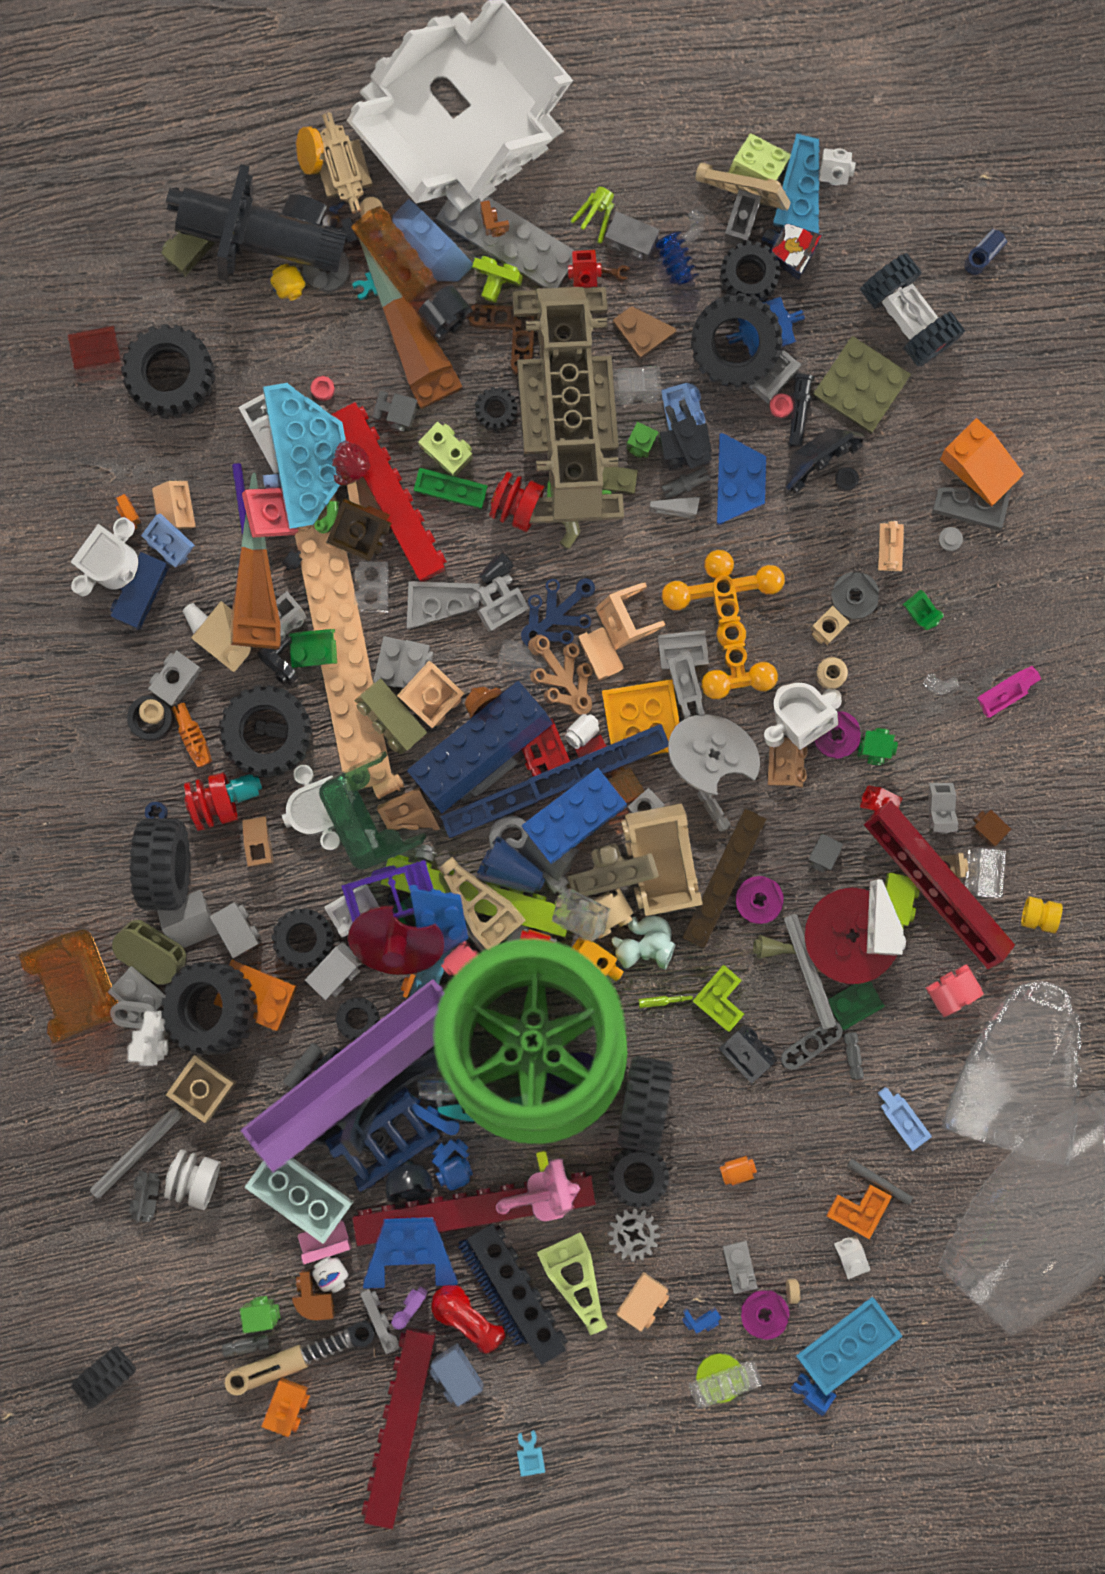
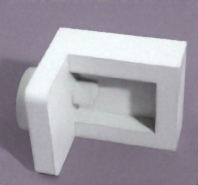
[834,1235,870,1279]

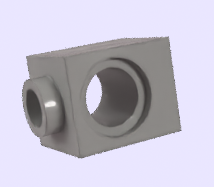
[627,788,665,814]

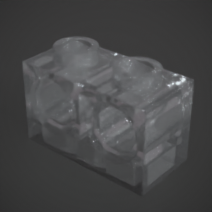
[354,562,389,612]

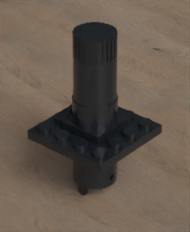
[166,164,348,281]

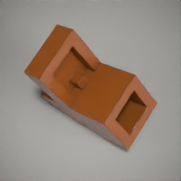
[292,1269,335,1320]

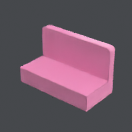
[298,1220,352,1264]

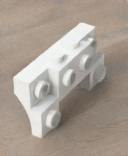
[128,1011,168,1066]

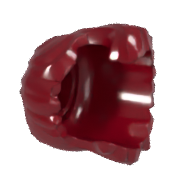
[332,441,370,485]

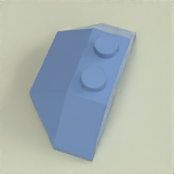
[391,199,473,282]

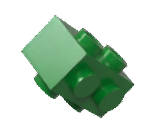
[857,728,898,766]

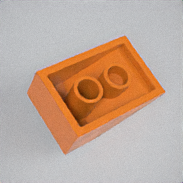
[940,418,1024,506]
[213,960,298,1031]

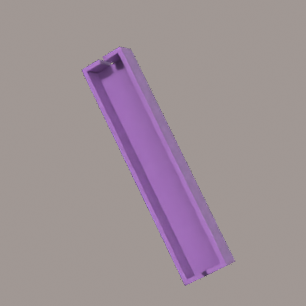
[241,979,445,1172]

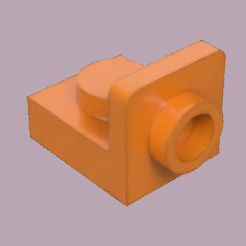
[116,494,141,529]

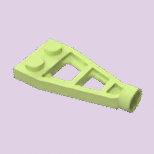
[537,1232,607,1335]

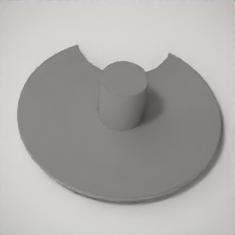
[668,714,760,795]

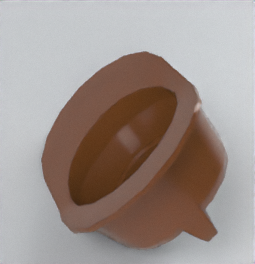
[465,686,501,719]

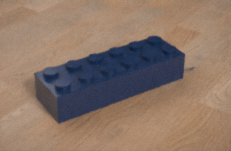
[407,681,553,813]

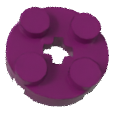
[814,711,861,759]
[735,876,784,924]
[741,1290,789,1340]

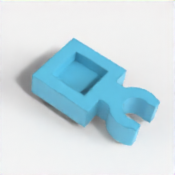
[517,1430,545,1477]

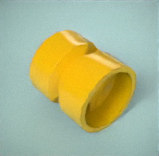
[1021,896,1062,934]

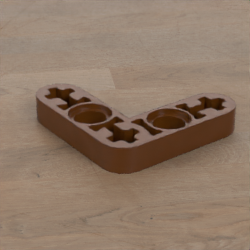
[467,304,535,376]

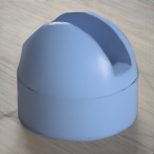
[263,474,281,489]

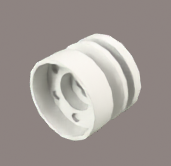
[164,1149,221,1210]

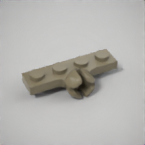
[567,844,659,899]

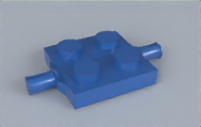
[726,297,805,357]

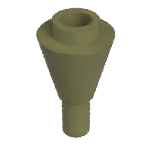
[753,935,796,959]

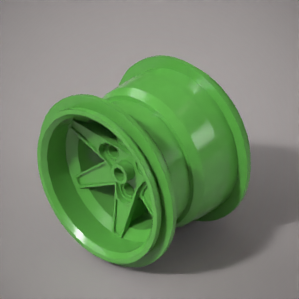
[434,939,627,1144]

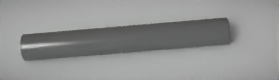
[847,1159,913,1205]

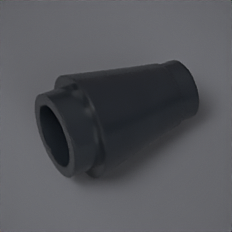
[479,552,515,585]

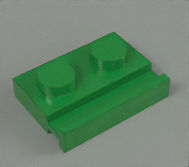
[289,629,338,668]

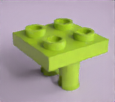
[472,256,523,303]

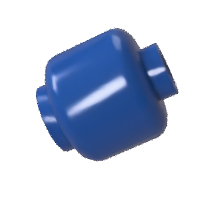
[436,1155,473,1191]

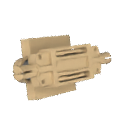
[320,113,373,214]

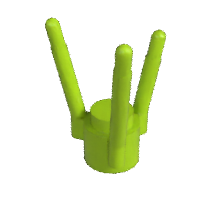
[571,187,614,244]

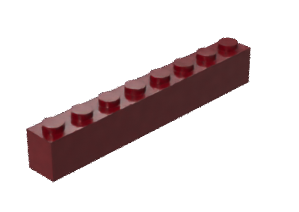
[863,800,1015,969]
[361,1327,436,1530]

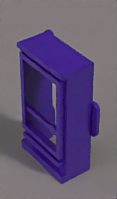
[341,860,434,922]

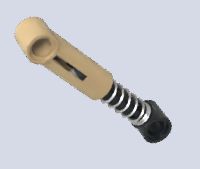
[225,1319,376,1395]

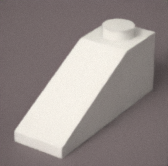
[867,880,906,955]

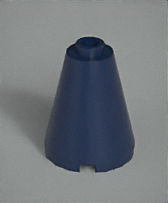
[476,836,545,894]

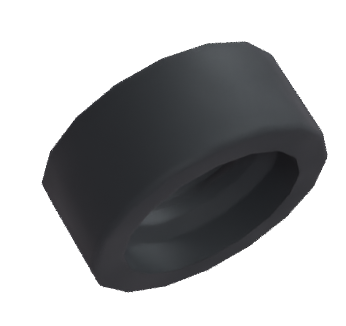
[127,695,174,741]

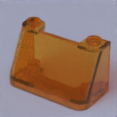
[18,929,118,1044]

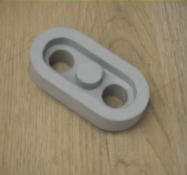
[110,1001,157,1029]

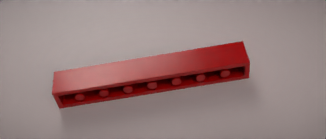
[331,402,447,582]

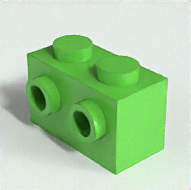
[240,1296,281,1333]

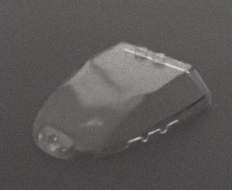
[942,981,1081,1167]

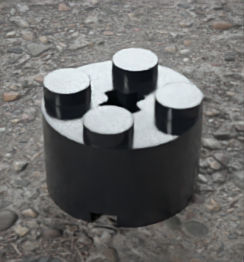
[417,285,474,341]

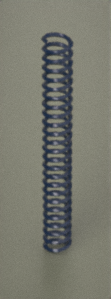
[458,1239,527,1346]

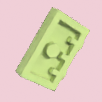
[728,134,791,190]

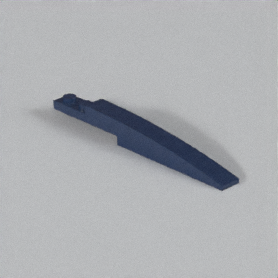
[440,724,668,839]

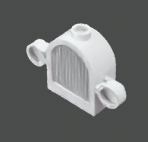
[71,517,138,596]
[764,683,842,750]
[282,765,352,851]

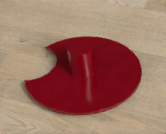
[805,888,897,984]
[348,906,444,975]

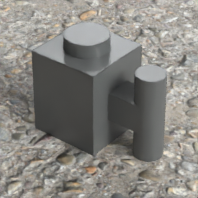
[371,391,418,433]

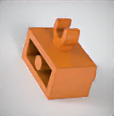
[261,1377,310,1437]

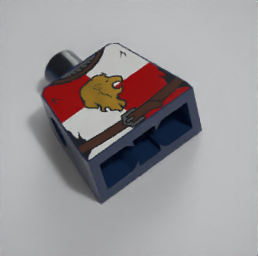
[762,223,822,280]

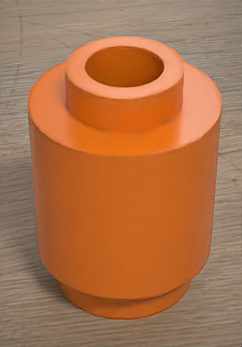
[720,1156,757,1186]

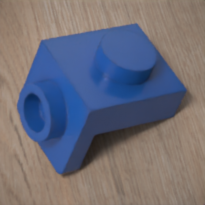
[432,1138,469,1167]
[682,1307,721,1334]

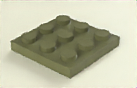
[812,336,911,434]

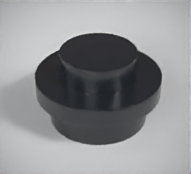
[282,549,302,571]

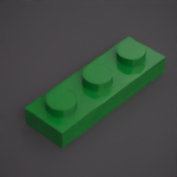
[413,468,488,510]

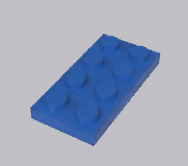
[521,768,628,864]

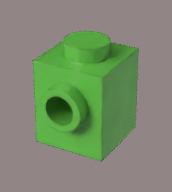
[626,422,658,458]

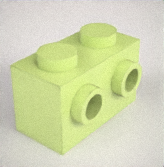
[418,422,473,477]

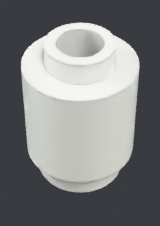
[565,714,599,749]

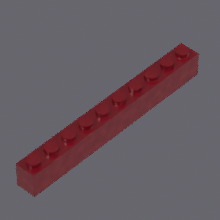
[352,1171,596,1246]

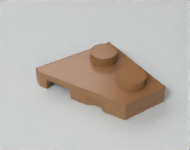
[613,306,677,359]
[377,787,441,830]

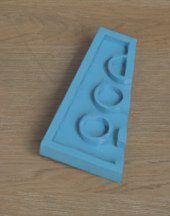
[773,134,819,233]

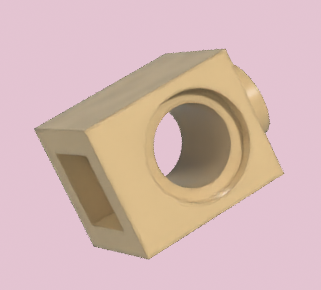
[811,606,850,645]

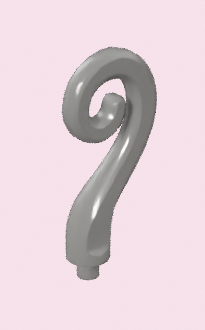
[489,815,571,898]

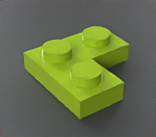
[693,965,744,1032]

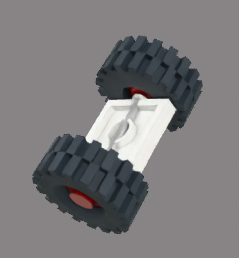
[860,253,966,367]

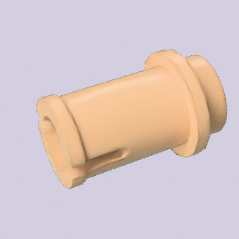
[372,774,404,799]

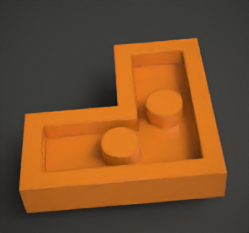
[826,1184,892,1239]

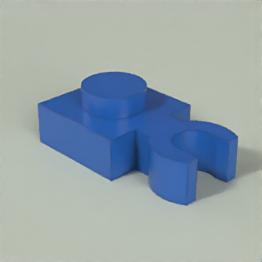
[791,1373,837,1416]

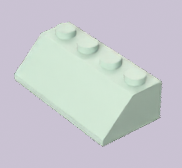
[245,1158,353,1244]

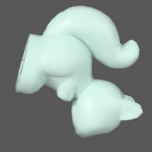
[612,915,675,970]

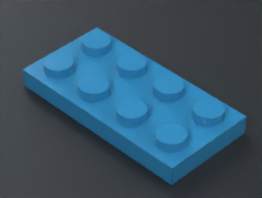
[796,1297,902,1395]

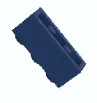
[110,552,170,631]

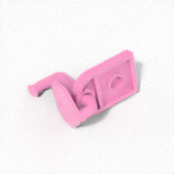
[496,1159,579,1221]

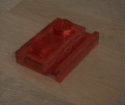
[68,326,121,370]

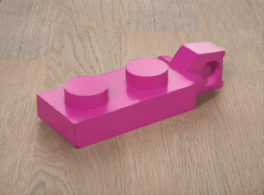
[977,666,1041,718]

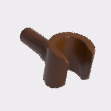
[601,265,630,282]

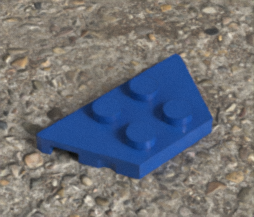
[717,433,766,525]
[409,885,468,954]

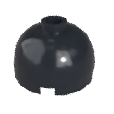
[385,1161,434,1203]

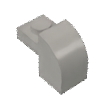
[928,783,958,833]

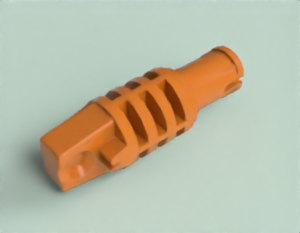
[171,703,212,767]

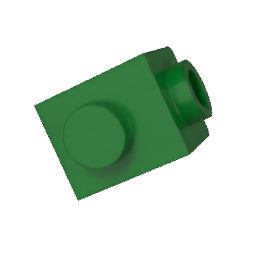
[903,590,944,630]

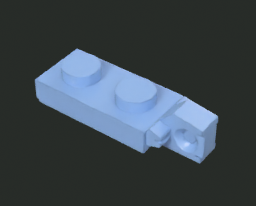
[878,1087,932,1151]

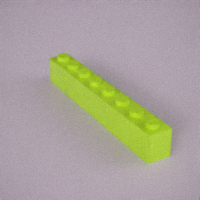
[381,854,573,937]

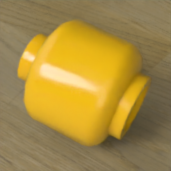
[270,264,305,301]

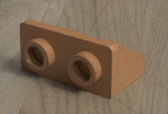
[768,738,808,787]

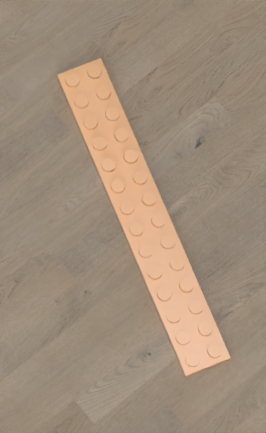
[295,494,392,792]

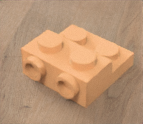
[397,661,464,728]

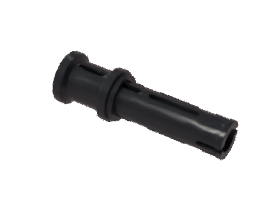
[788,373,815,447]

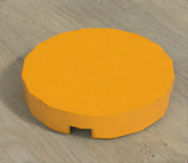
[296,126,324,175]

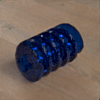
[656,232,699,285]

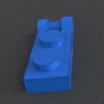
[411,1095,460,1135]

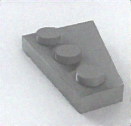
[407,581,480,630]

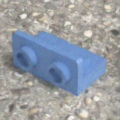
[661,383,705,430]
[141,513,195,568]

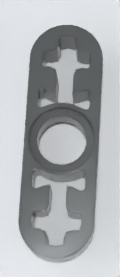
[781,1021,842,1070]

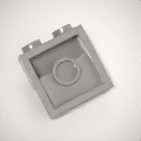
[373,636,433,690]

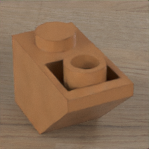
[242,816,274,868]

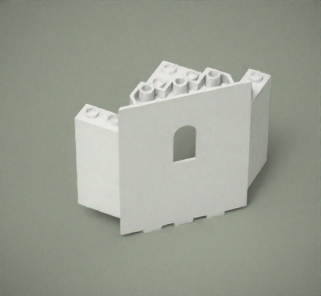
[347,0,573,212]

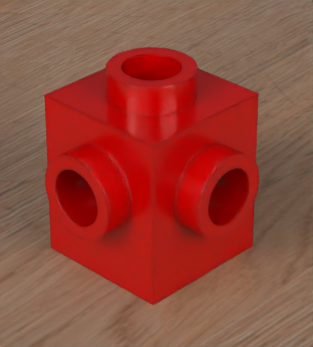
[568,250,602,288]

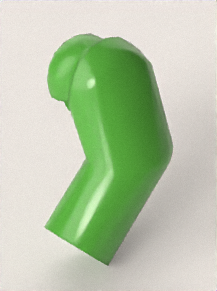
[314,501,339,534]

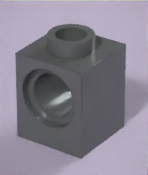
[807,834,843,873]

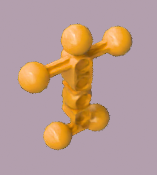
[662,550,785,700]

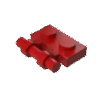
[520,719,570,777]

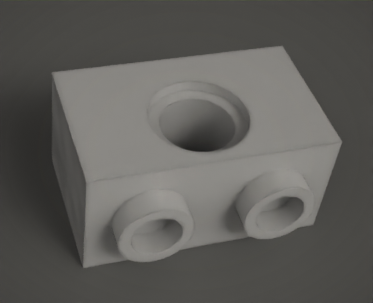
[149,651,202,707]

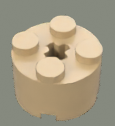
[578,888,633,938]

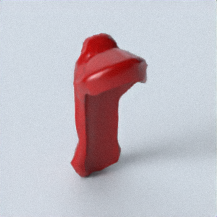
[431,1285,506,1354]

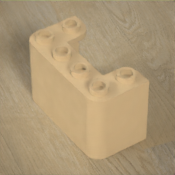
[621,803,702,916]

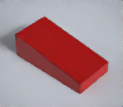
[574,735,606,758]

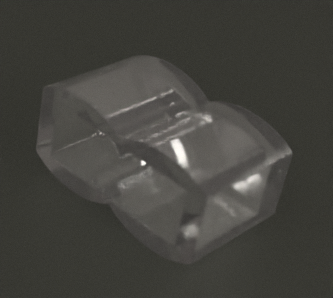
[613,366,662,405]

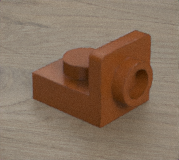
[480,200,509,237]

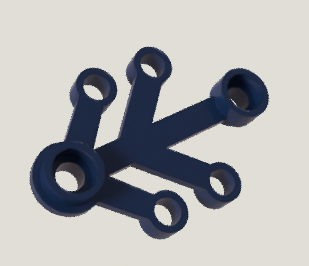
[521,579,595,646]

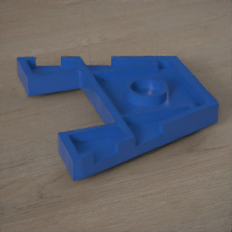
[363,1217,457,1289]

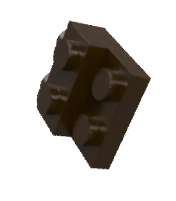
[326,498,392,562]

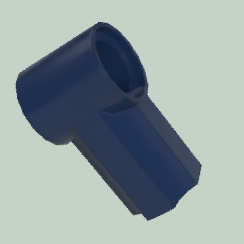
[964,229,1008,275]

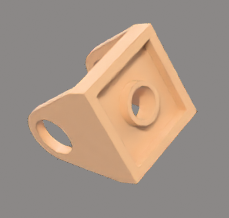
[595,583,666,650]

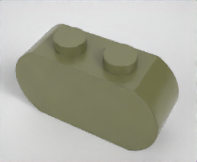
[112,920,186,984]

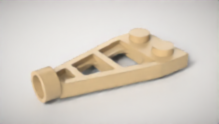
[696,163,791,211]
[438,857,526,950]

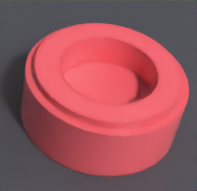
[311,376,335,401]
[769,393,794,418]

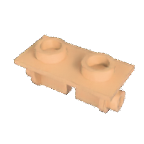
[878,521,904,571]

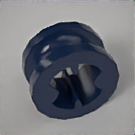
[145,801,168,818]

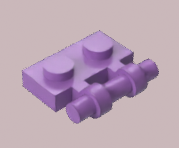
[392,1286,428,1329]

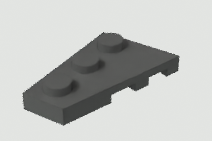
[932,487,1012,531]

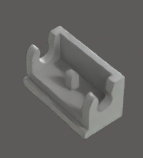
[749,350,801,404]

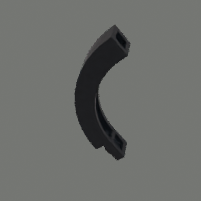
[338,1045,441,1156]

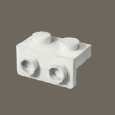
[324,884,380,938]

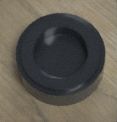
[835,467,859,492]

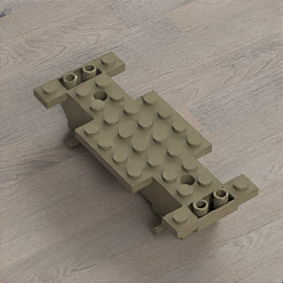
[512,287,624,524]

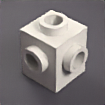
[819,148,855,185]

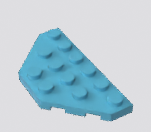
[262,383,346,529]

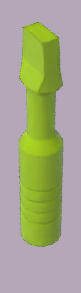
[638,996,693,1008]

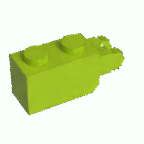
[884,873,920,928]

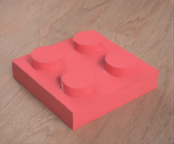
[242,488,298,537]

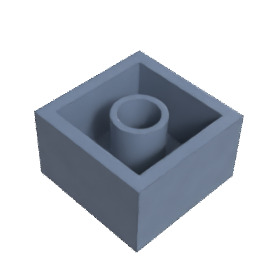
[430,1343,484,1407]

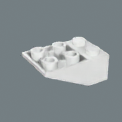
[239,394,278,474]

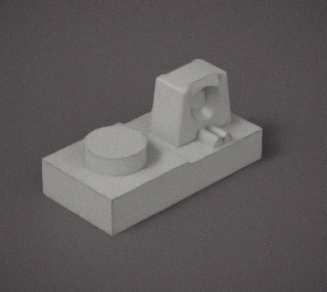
[723,1240,758,1294]

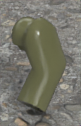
[560,521,580,549]

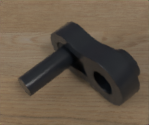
[257,635,298,685]

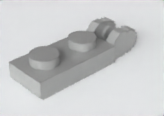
[667,652,704,719]

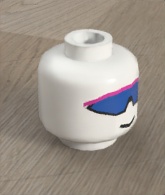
[312,1256,348,1293]

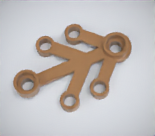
[528,635,593,715]

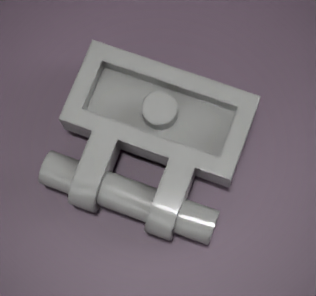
[469,574,529,632]

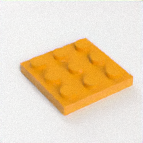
[602,679,679,756]

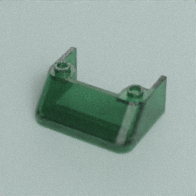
[319,751,427,870]

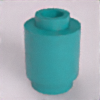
[226,774,262,803]

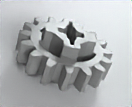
[608,1208,660,1261]

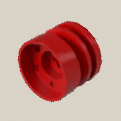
[489,471,545,533]
[184,772,238,831]

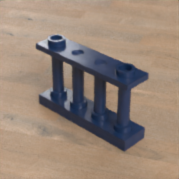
[325,1087,440,1192]

